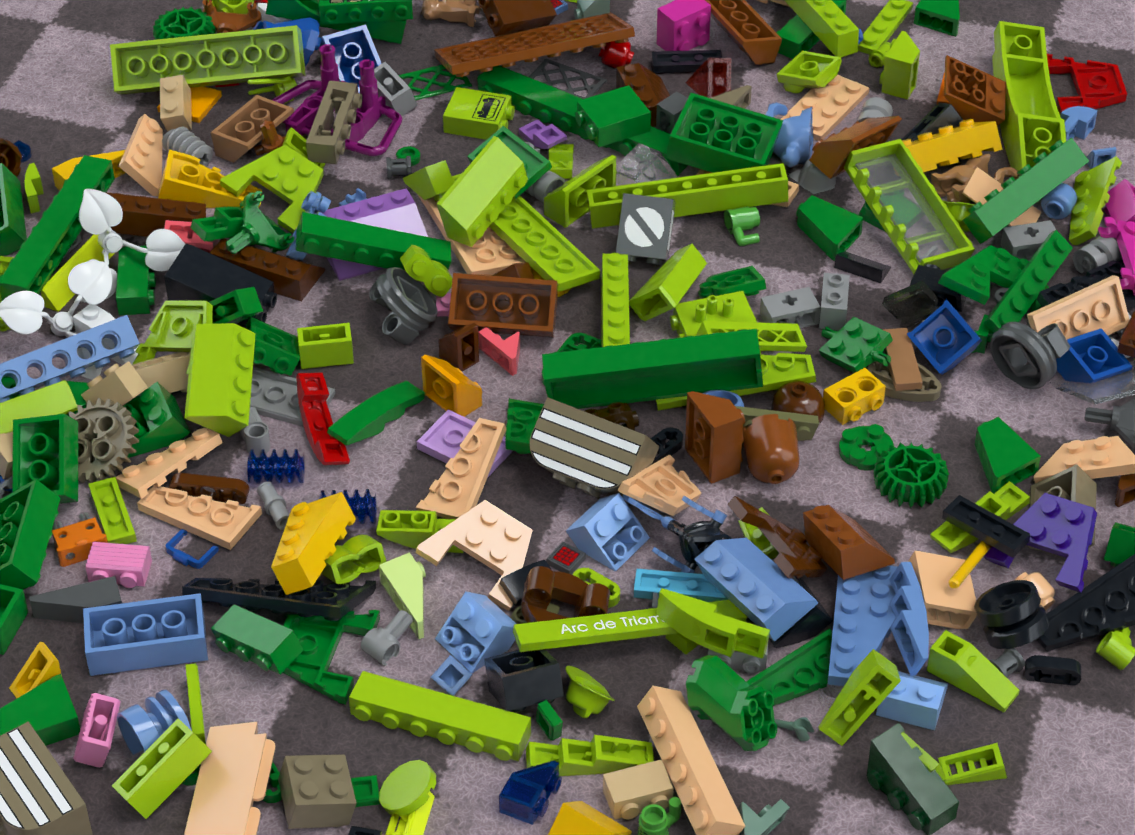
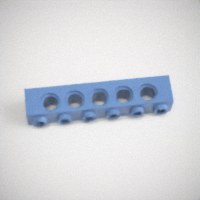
[0,315,140,403]

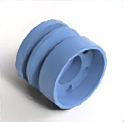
[117,690,192,755]

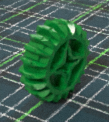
[153,7,216,40]
[873,442,949,508]

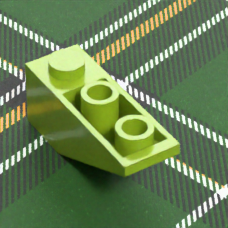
[927,630,1020,713]

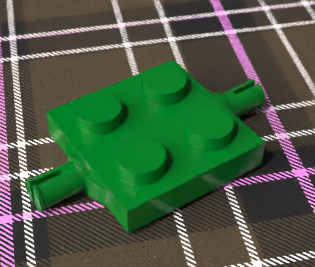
[819,317,893,373]

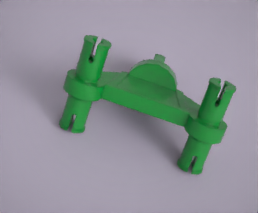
[225,191,294,254]

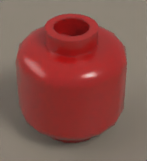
[599,41,634,68]

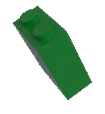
[575,85,651,148]

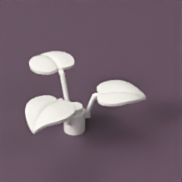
[79,189,185,302]
[0,262,112,380]

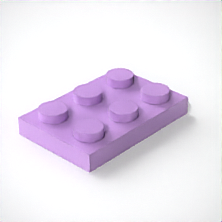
[417,409,513,478]

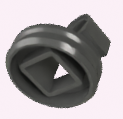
[369,267,438,345]
[990,322,1070,389]

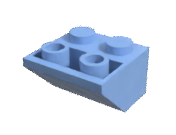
[566,493,650,571]
[435,591,516,673]

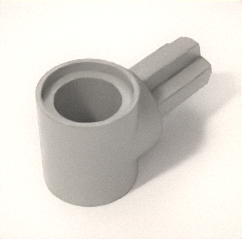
[361,610,413,666]

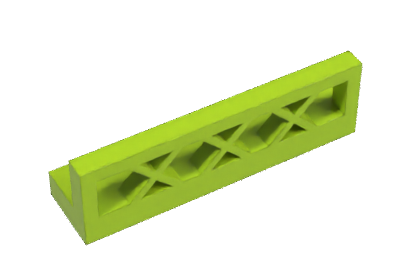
[696,321,807,352]

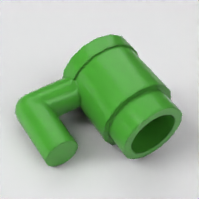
[724,206,760,246]
[638,797,681,835]

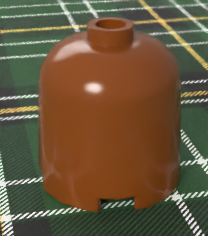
[743,414,800,484]

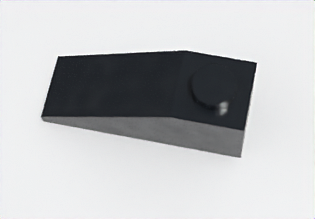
[901,102,963,142]

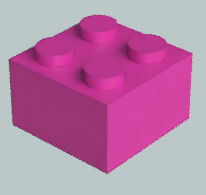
[656,0,711,51]

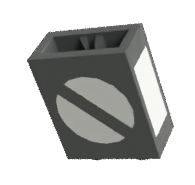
[616,193,676,265]

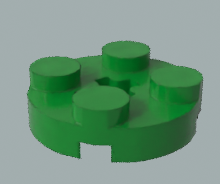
[839,424,894,471]

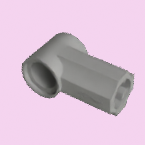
[240,407,271,456]

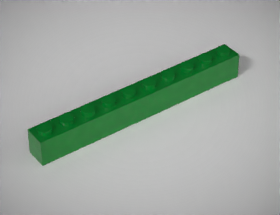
[477,65,688,176]

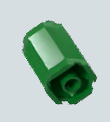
[686,655,777,751]

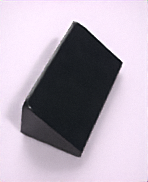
[834,251,891,283]

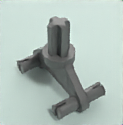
[1084,398,1135,455]

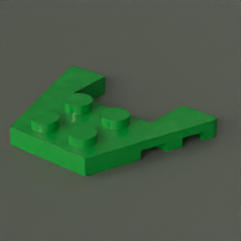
[282,610,380,705]

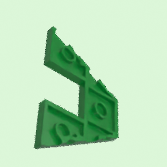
[938,245,1049,312]

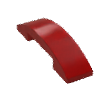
[296,373,350,465]

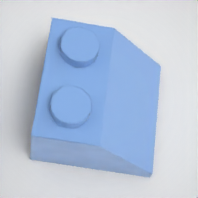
[876,671,948,730]

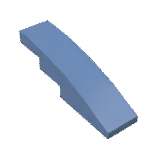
[889,562,929,676]

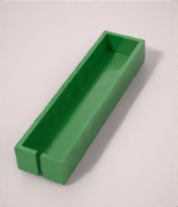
[542,329,763,409]

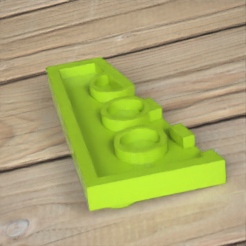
[1069,156,1122,245]

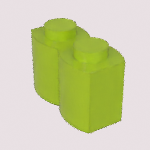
[400,245,453,297]
[322,535,387,584]

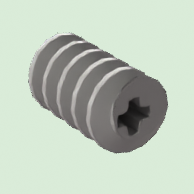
[162,126,213,167]

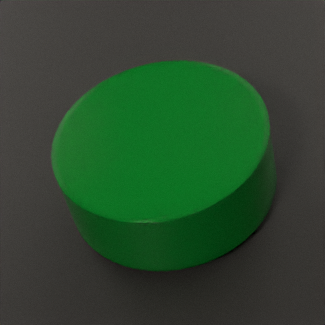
[396,146,421,166]

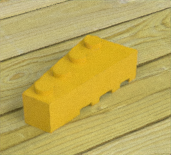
[893,119,1003,177]
[271,492,356,595]

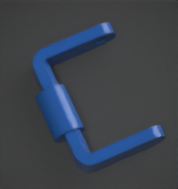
[166,529,219,569]

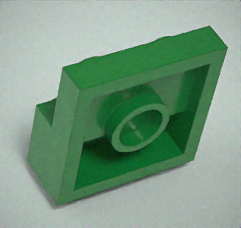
[246,317,300,376]

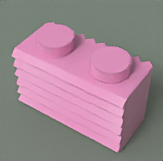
[86,542,152,588]
[73,693,121,768]

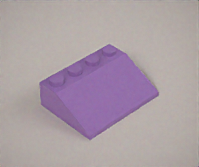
[314,188,428,281]

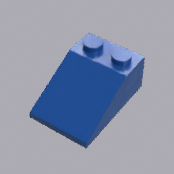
[319,25,382,93]

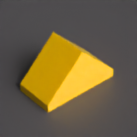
[9,642,62,698]

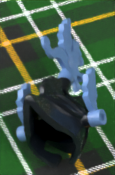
[622,494,732,573]

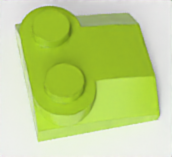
[777,51,842,94]

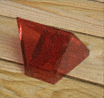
[685,58,732,98]

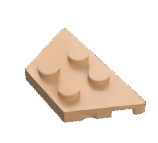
[1034,436,1135,484]
[617,455,701,516]

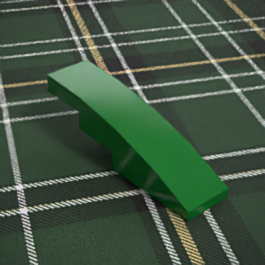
[327,381,425,446]

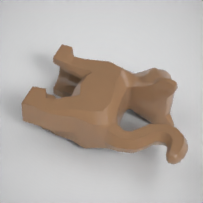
[420,0,481,27]
[931,154,1018,203]

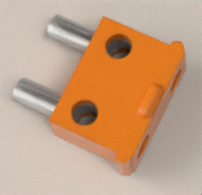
[52,513,108,567]

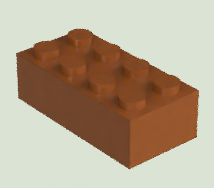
[448,273,558,338]

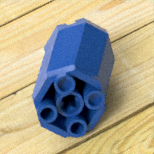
[253,17,322,66]

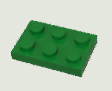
[467,126,552,198]

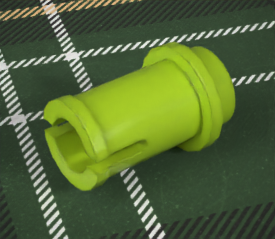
[869,42,891,67]

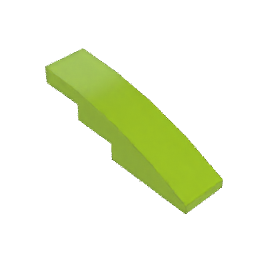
[930,481,1030,553]
[526,735,654,776]

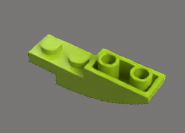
[376,510,464,553]
[656,588,770,659]

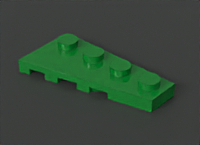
[746,629,833,706]

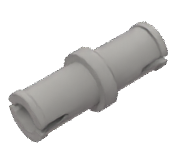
[257,482,290,530]

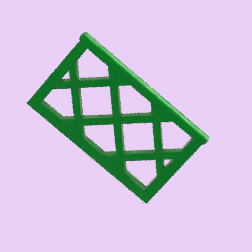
[398,65,472,100]

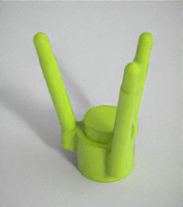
[248,76,297,104]

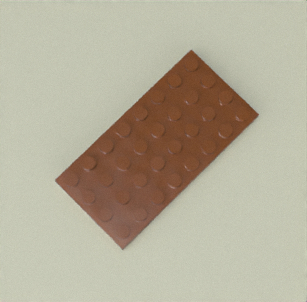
[434,12,635,77]

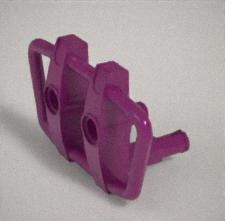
[272,44,402,156]

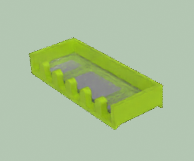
[844,139,975,274]

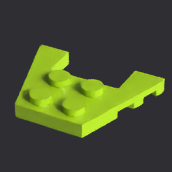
[220,144,324,233]
[132,301,213,375]

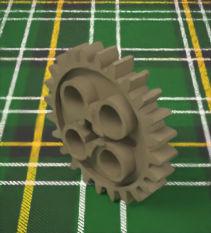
[68,398,139,483]

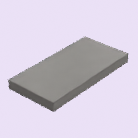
[250,367,335,427]

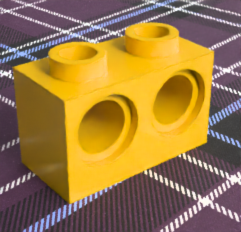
[823,368,886,425]

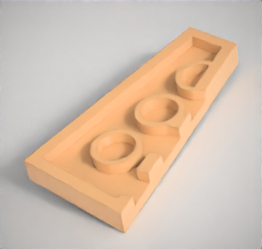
[137,485,262,550]

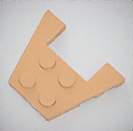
[415,500,532,611]

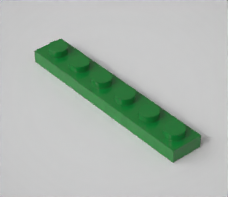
[983,230,1073,333]

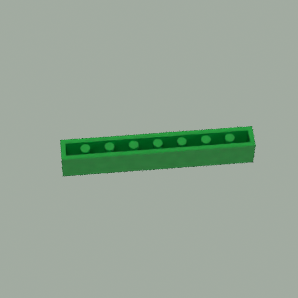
[0,155,115,301]

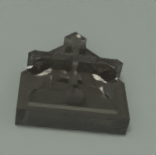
[882,280,938,328]

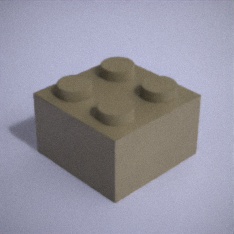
[278,755,356,829]

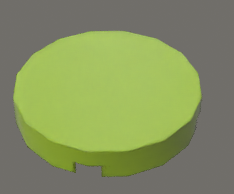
[379,760,436,816]

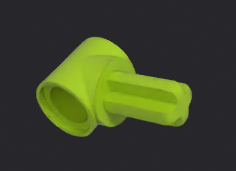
[1096,627,1135,670]

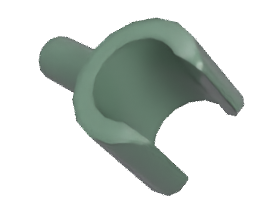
[775,717,814,741]

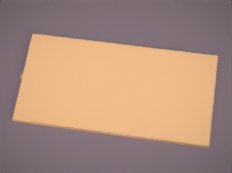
[962,167,1042,227]

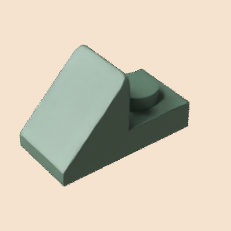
[738,799,790,835]

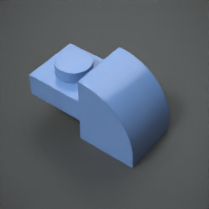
[1060,106,1098,141]

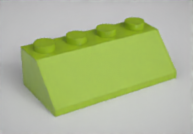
[437,136,528,247]
[185,323,256,437]

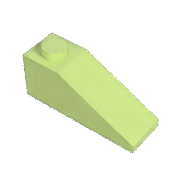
[379,552,426,639]

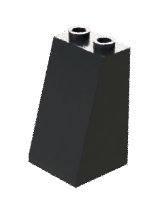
[164,244,277,329]

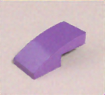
[519,119,567,149]

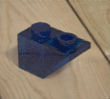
[499,761,562,825]

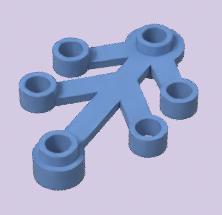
[286,191,331,260]

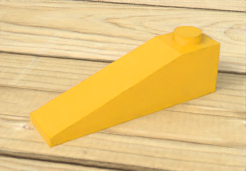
[158,150,262,208]

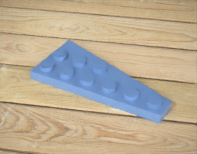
[828,566,897,686]

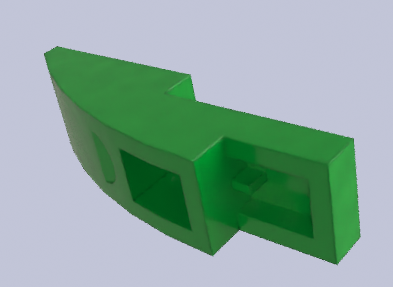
[191,207,286,242]

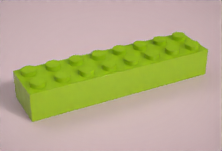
[110,25,306,95]

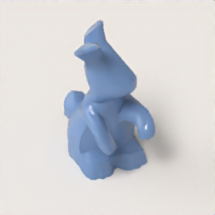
[765,102,813,168]

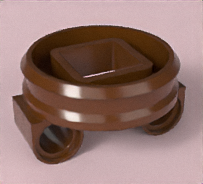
[521,566,610,623]

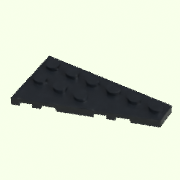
[1036,554,1135,652]

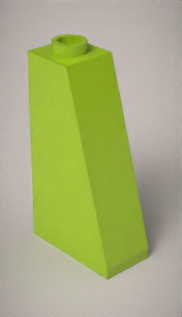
[629,244,707,321]

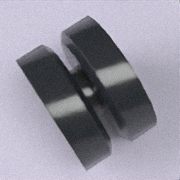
[974,580,1049,649]

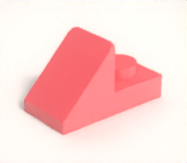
[478,327,520,376]

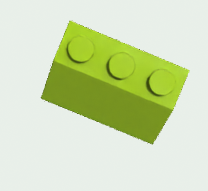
[544,155,616,228]

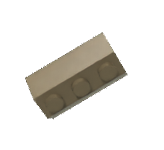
[1028,465,1097,550]

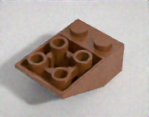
[944,55,1006,126]

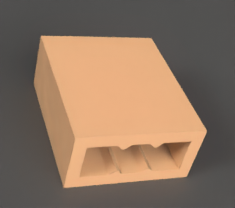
[908,551,977,629]

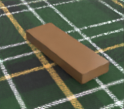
[884,328,923,391]

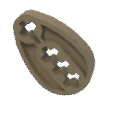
[868,362,941,402]

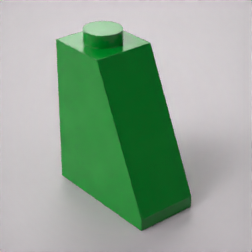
[914,0,960,37]
[796,195,863,261]
[975,417,1041,494]

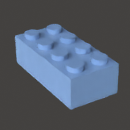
[83,593,208,676]

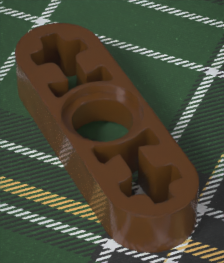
[168,473,250,504]

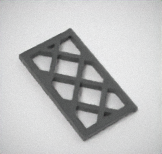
[529,59,607,99]

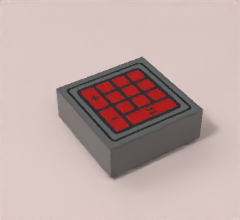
[546,541,586,574]

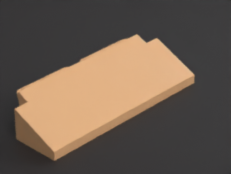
[184,722,275,835]

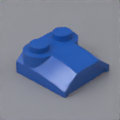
[906,300,982,375]

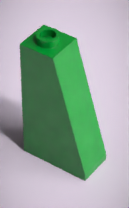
[0,674,80,746]

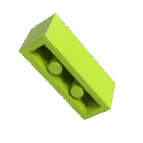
[112,718,212,819]

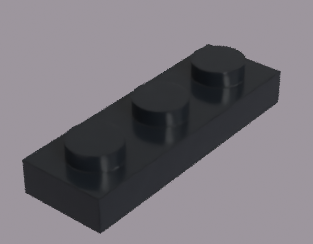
[652,50,723,73]
[942,495,1030,558]

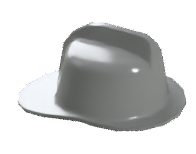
[788,158,836,194]

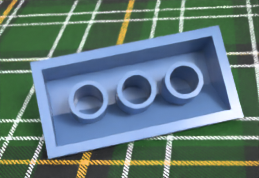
[695,538,818,642]

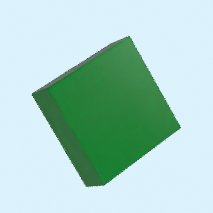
[536,700,563,741]
[351,775,380,807]

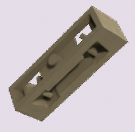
[306,81,362,164]

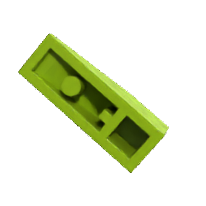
[818,649,901,746]

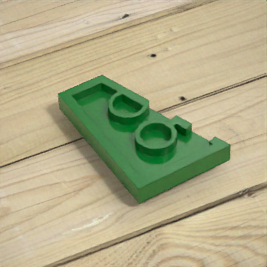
[505,398,544,454]

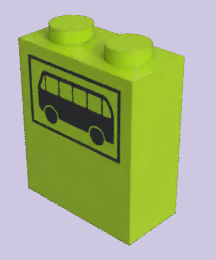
[443,87,515,140]

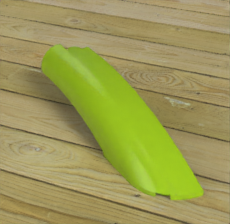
[992,21,1066,179]

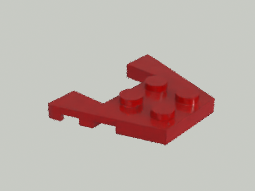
[1047,54,1127,115]

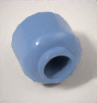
[1041,183,1077,219]

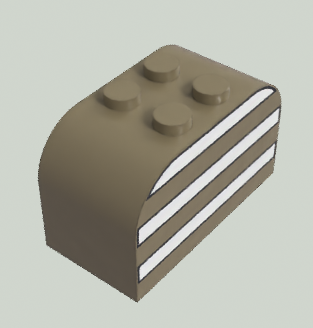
[530,397,659,499]
[0,721,93,835]

